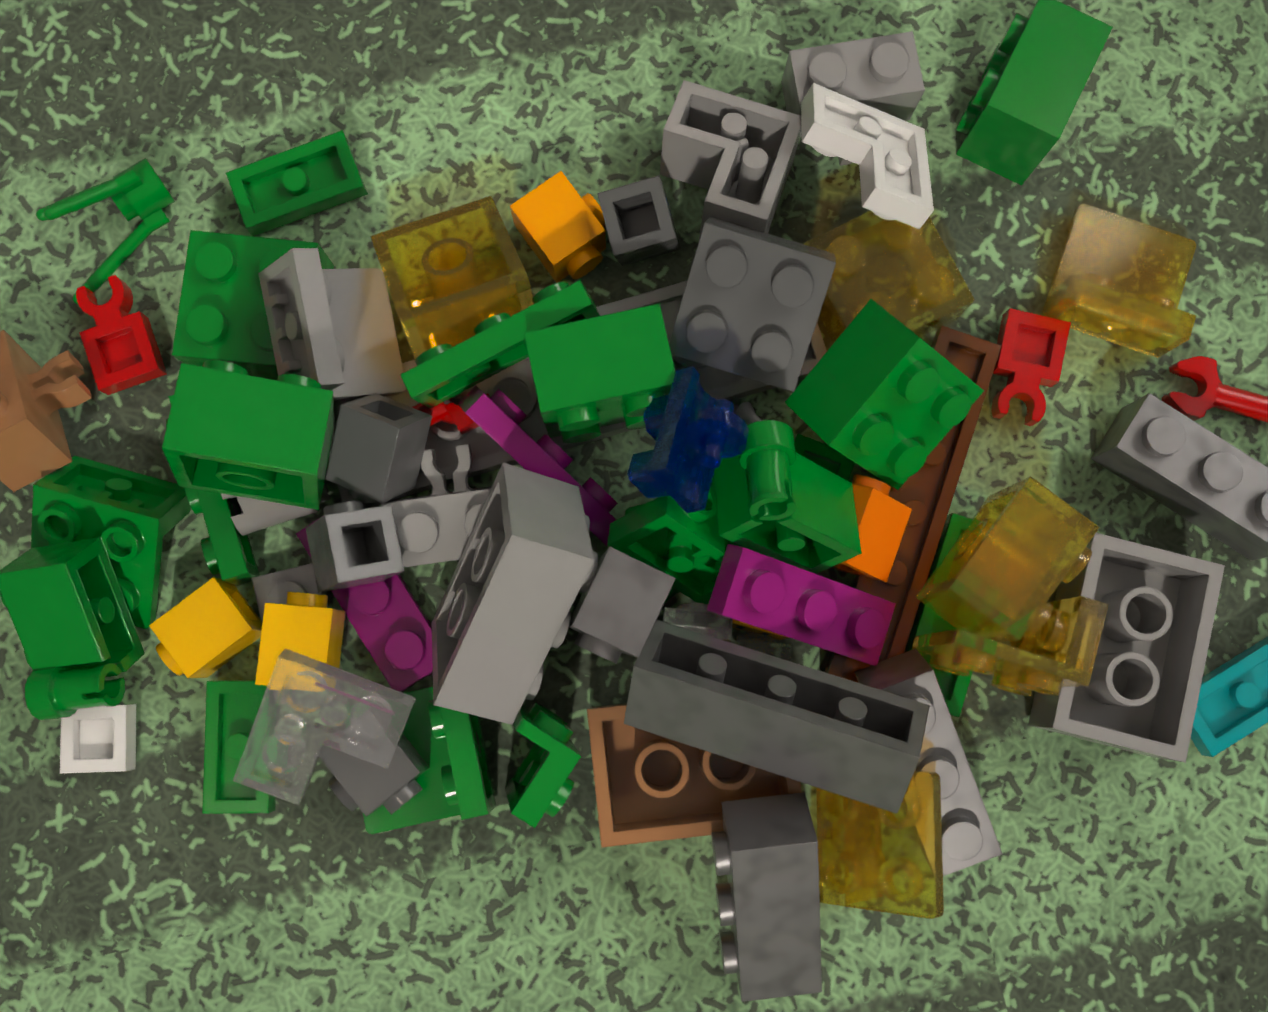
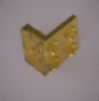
[1041,204,1197,358]
[912,596,1109,696]
[817,771,944,919]

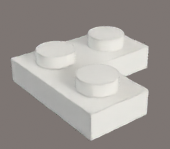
[801,83,934,229]

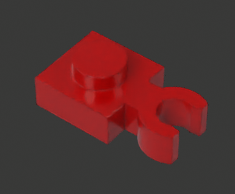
[76,275,167,395]
[991,308,1071,426]

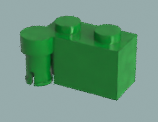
[714,420,862,574]
[0,537,145,720]

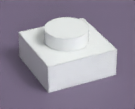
[60,704,136,774]

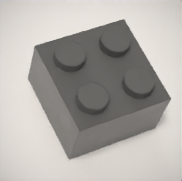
[669,217,836,392]

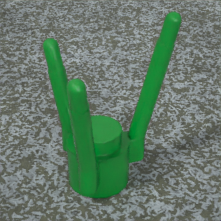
[36,158,175,304]

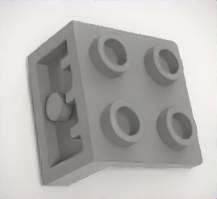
[259,248,406,400]

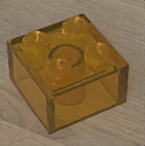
[370,196,533,360]
[803,211,975,343]
[915,476,1100,644]

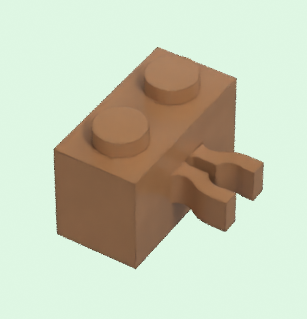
[0,330,92,492]

